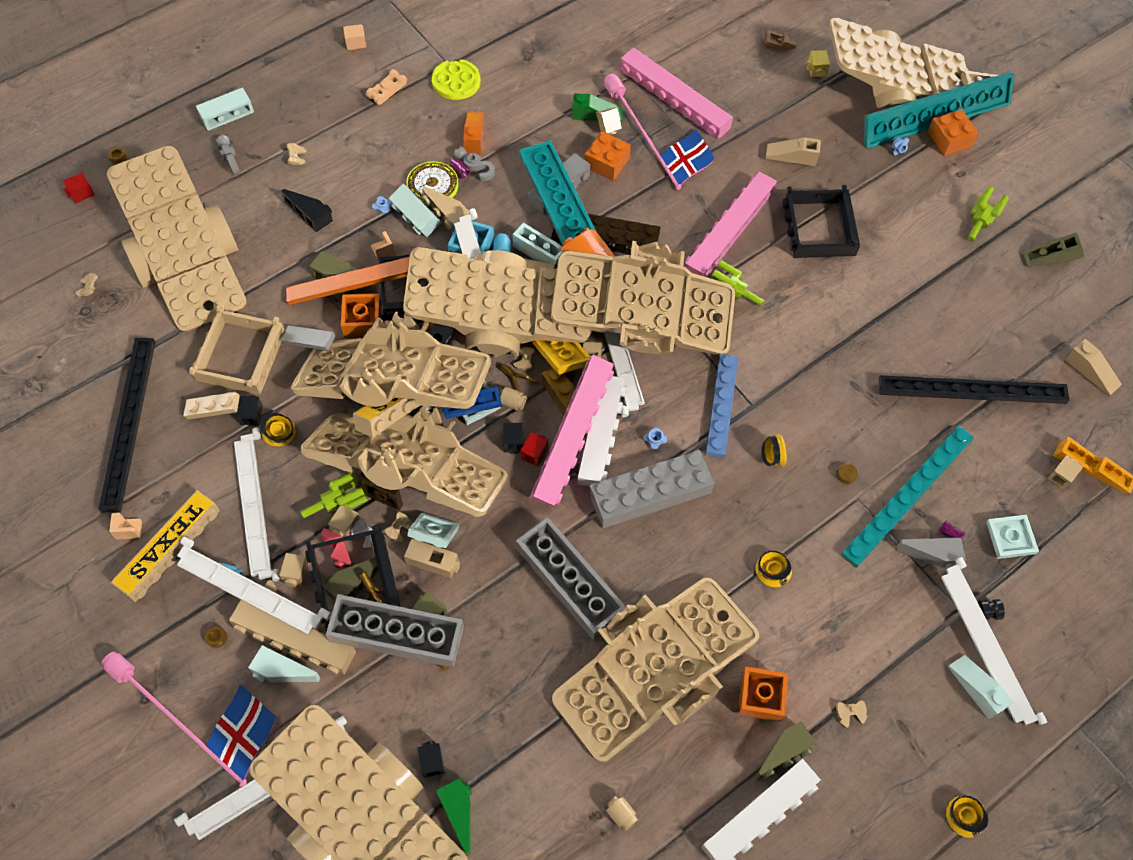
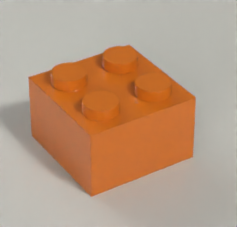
[928,109,979,156]
[584,131,631,181]
[341,294,382,338]
[738,667,788,722]

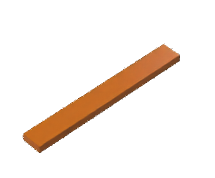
[286,257,410,305]

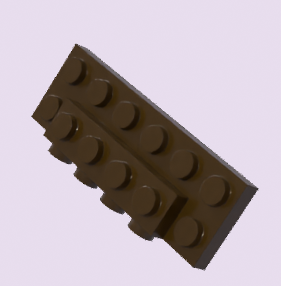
[551,214,661,255]

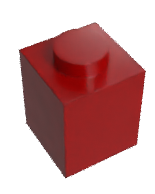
[63,172,95,203]
[520,432,548,467]

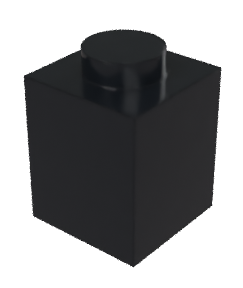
[236,395,263,426]
[503,423,523,454]
[417,741,445,778]

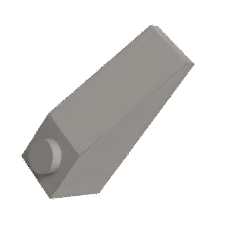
[896,538,966,568]

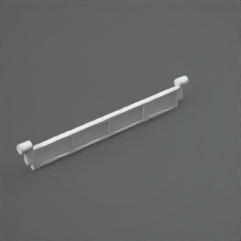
[454,209,481,260]
[604,331,645,417]
[234,428,281,582]
[177,537,332,634]
[941,557,1047,725]
[174,716,347,840]

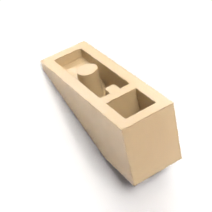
[1065,339,1122,396]

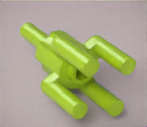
[968,186,1009,241]
[710,260,764,306]
[300,472,368,518]

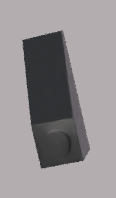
[281,189,333,232]

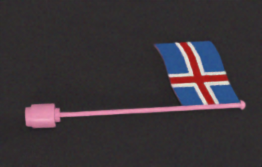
[604,74,715,190]
[102,652,276,787]

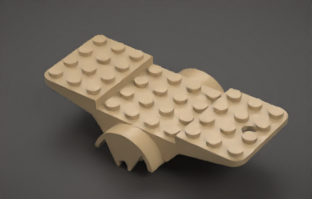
[829,18,968,109]
[107,146,247,332]
[551,241,735,355]
[403,247,591,358]
[291,312,491,409]
[300,406,508,517]
[552,578,759,762]
[250,705,468,860]

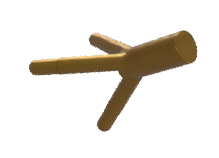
[501,364,539,391]
[359,571,385,603]

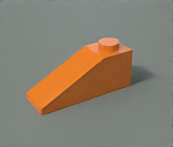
[463,112,484,153]

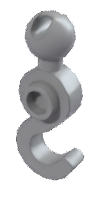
[216,135,241,175]
[453,146,495,181]

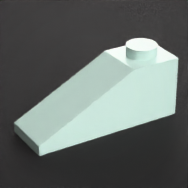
[248,646,320,683]
[948,655,1014,720]

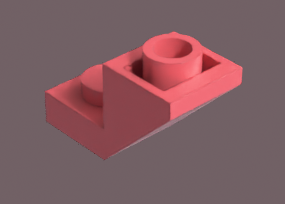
[320,528,353,570]

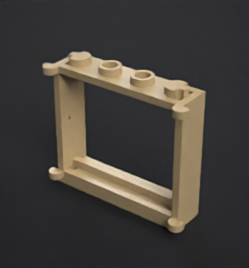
[189,305,285,395]

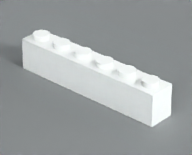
[578,376,627,487]
[701,759,821,860]

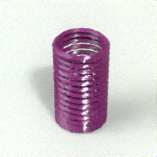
[449,158,470,179]
[939,520,966,539]

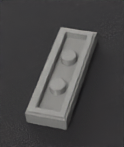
[280,325,336,351]

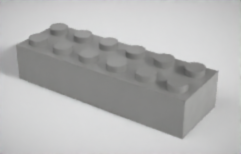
[589,450,715,529]
[516,517,626,640]
[326,594,464,668]

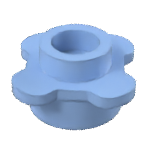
[892,137,909,155]
[372,196,393,214]
[644,428,667,449]

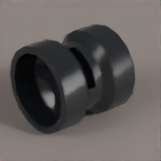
[977,599,1005,621]

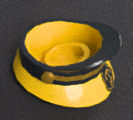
[259,413,296,447]
[761,433,787,467]
[756,551,792,588]
[946,795,989,838]

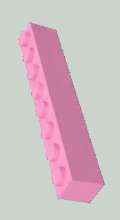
[620,48,733,139]
[684,171,777,277]
[529,355,614,507]

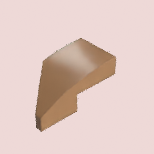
[764,30,797,49]

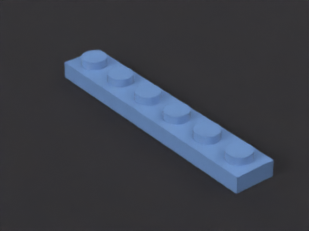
[706,354,738,458]

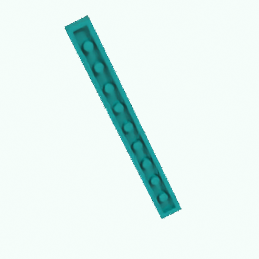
[841,426,974,568]

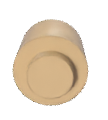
[499,387,527,410]
[606,796,638,831]

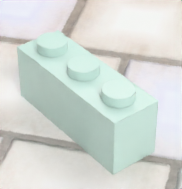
[196,88,254,131]
[389,183,442,237]
[513,223,563,269]

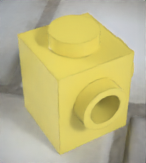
[807,50,830,77]

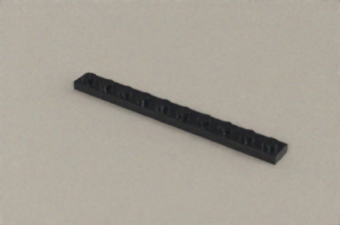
[98,338,156,513]
[879,375,1070,404]

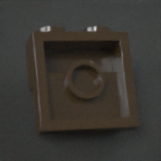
[359,471,403,511]

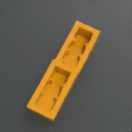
[1053,437,1133,495]

